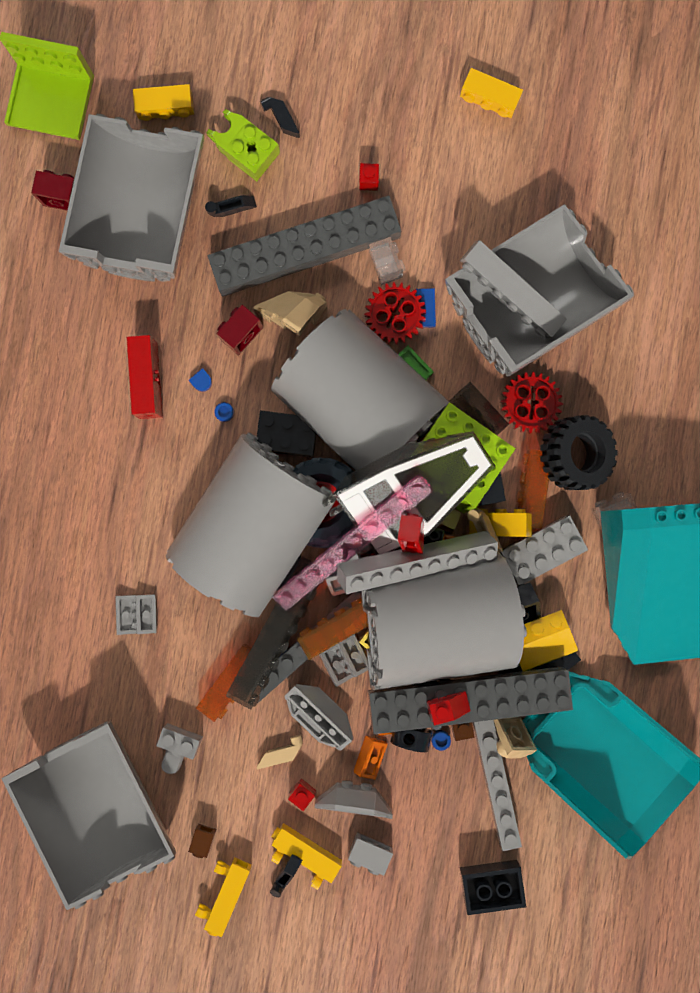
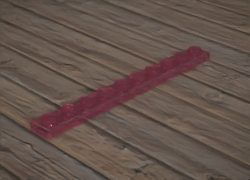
[272,474,433,611]

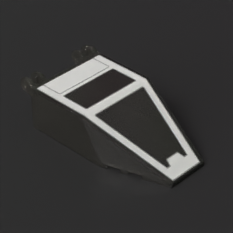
[322,431,495,557]

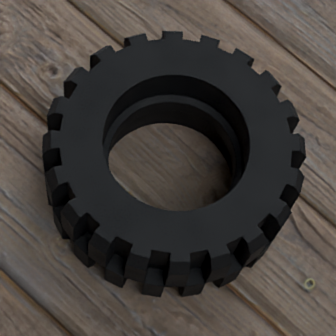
[540,415,618,490]

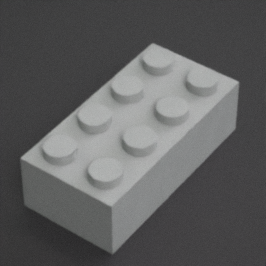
[500,515,588,586]

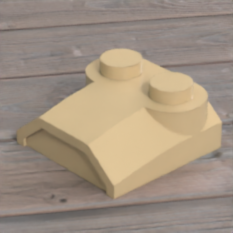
[494,717,537,758]

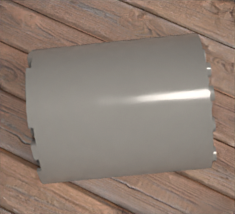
[59,114,204,282]
[445,204,634,376]
[271,309,449,484]
[166,432,336,617]
[361,552,527,690]
[1,721,176,910]

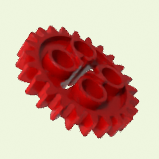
[364,282,426,345]
[500,372,563,434]

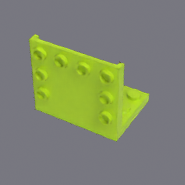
[0,32,94,140]
[403,402,516,514]

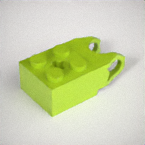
[206,109,280,182]

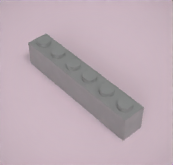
[460,240,567,338]

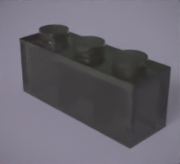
[449,382,509,435]

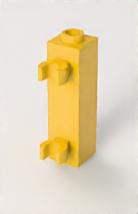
[271,823,342,890]
[195,857,252,937]

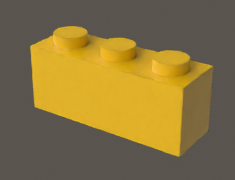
[460,68,523,118]
[133,84,194,121]
[469,509,532,537]

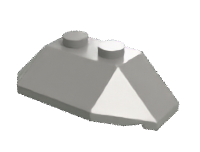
[284,684,354,751]
[315,781,393,819]

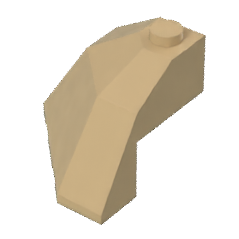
[253,291,327,336]

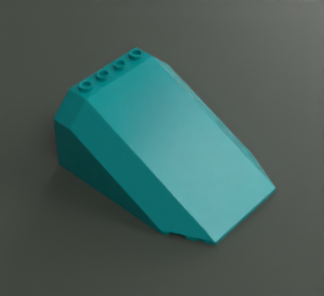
[600,503,700,665]
[522,671,700,859]

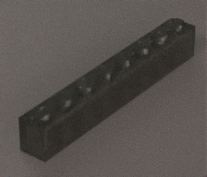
[226,556,326,710]

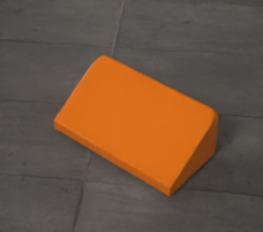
[354,736,388,780]

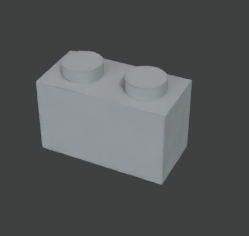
[348,832,393,876]

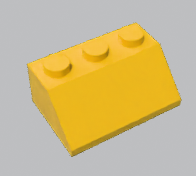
[520,610,578,671]

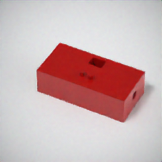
[126,335,163,419]

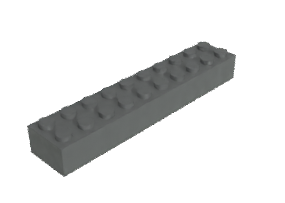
[207,196,402,297]
[368,667,573,734]

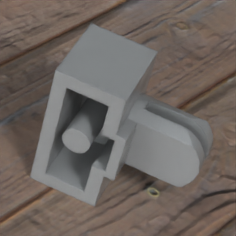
[156,723,203,774]

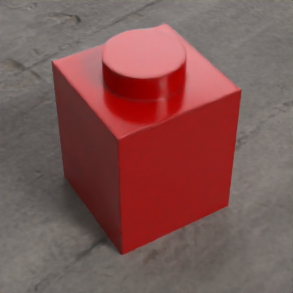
[359,163,379,191]
[288,778,316,811]

